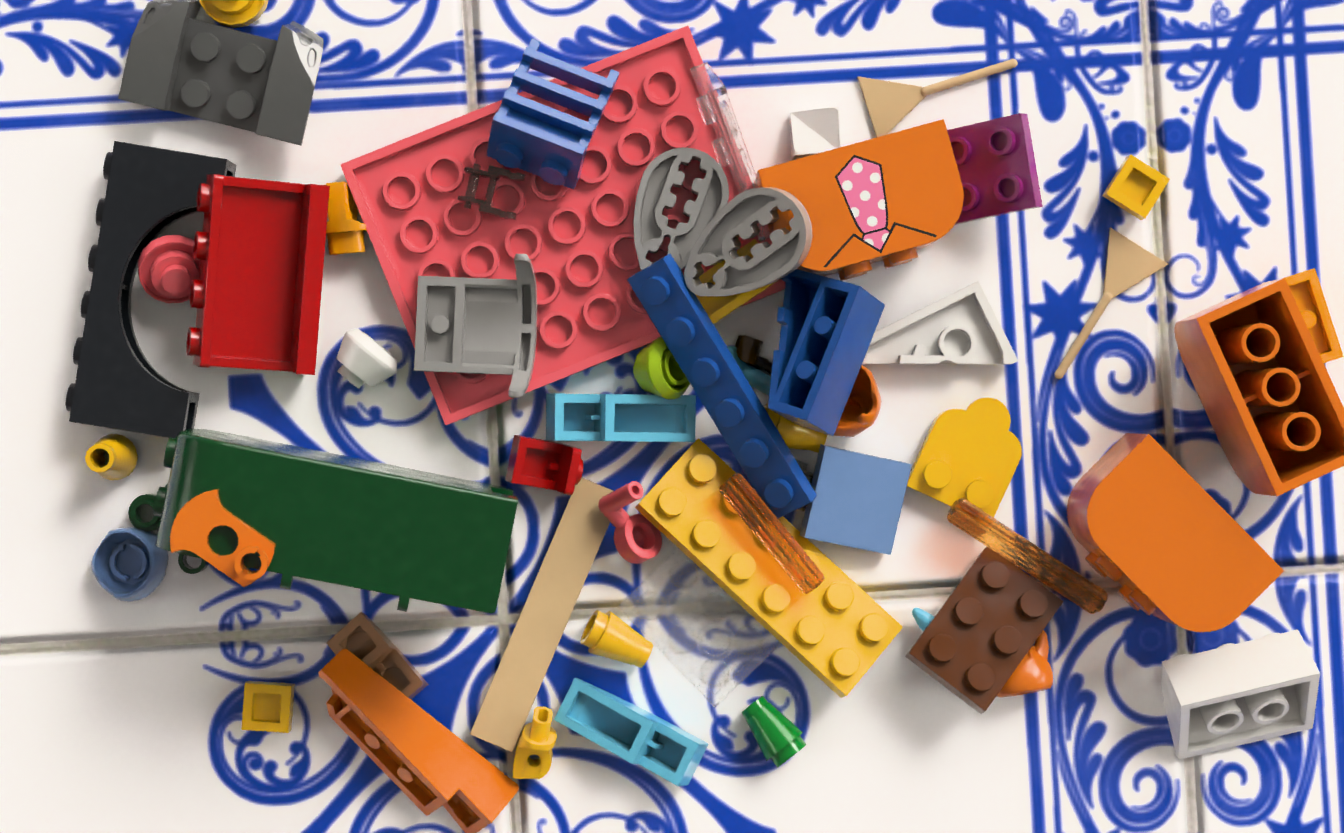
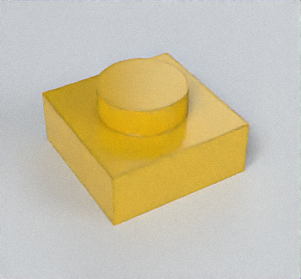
[1102,154,1170,220]
[241,681,295,733]

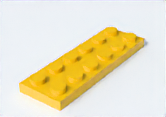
[634,438,903,698]

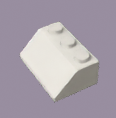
[1161,630,1320,760]

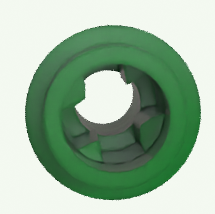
[741,696,807,768]

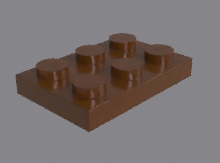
[905,545,1064,714]

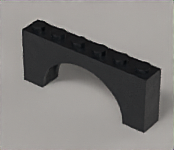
[65,141,237,438]

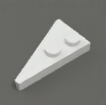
[862,280,1018,365]

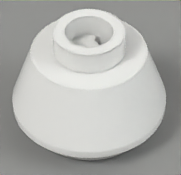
[336,328,398,389]

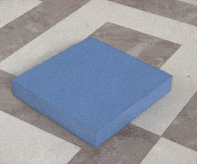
[800,444,912,555]

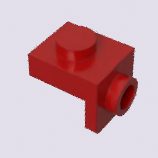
[505,435,583,495]

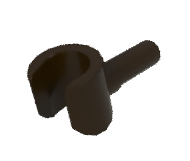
[735,335,772,375]

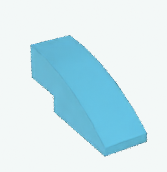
[546,393,696,442]
[554,678,709,786]

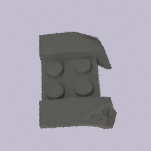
[118,0,324,146]

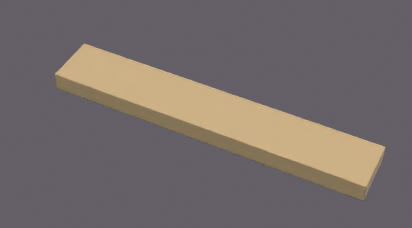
[470,477,613,752]

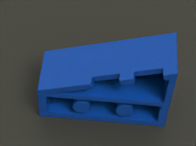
[768,269,885,436]

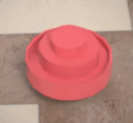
[138,235,201,303]

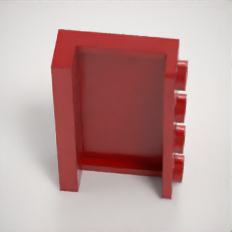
[186,174,330,375]

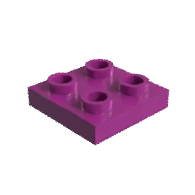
[947,113,1043,225]

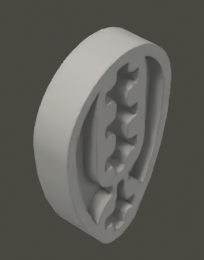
[633,147,729,271]
[684,187,812,296]

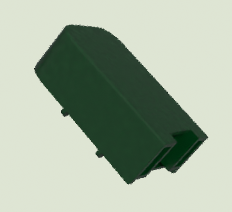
[153,429,518,613]

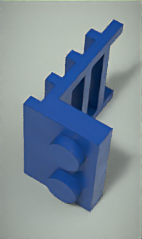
[486,38,620,190]

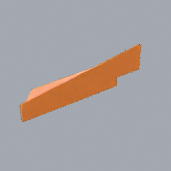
[318,649,519,833]

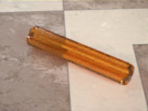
[719,473,825,594]

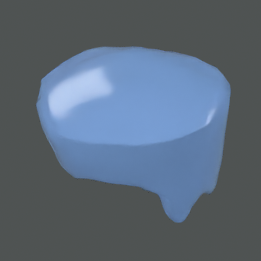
[91,527,169,602]

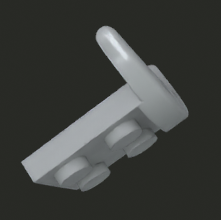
[414,254,538,398]

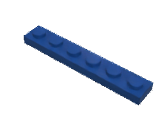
[627,253,817,520]

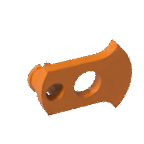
[170,489,276,587]

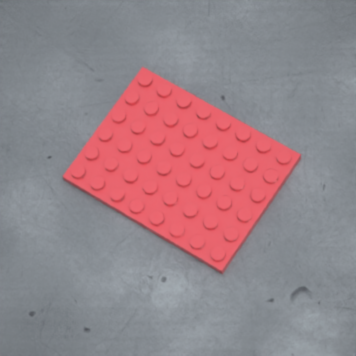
[340,25,786,425]

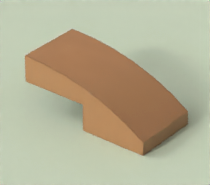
[326,612,429,700]

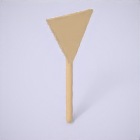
[857,59,1018,137]
[1054,227,1168,379]

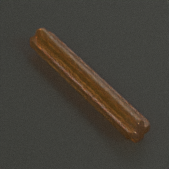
[947,498,1108,614]

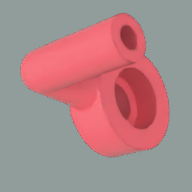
[598,481,662,564]

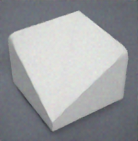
[790,107,841,160]

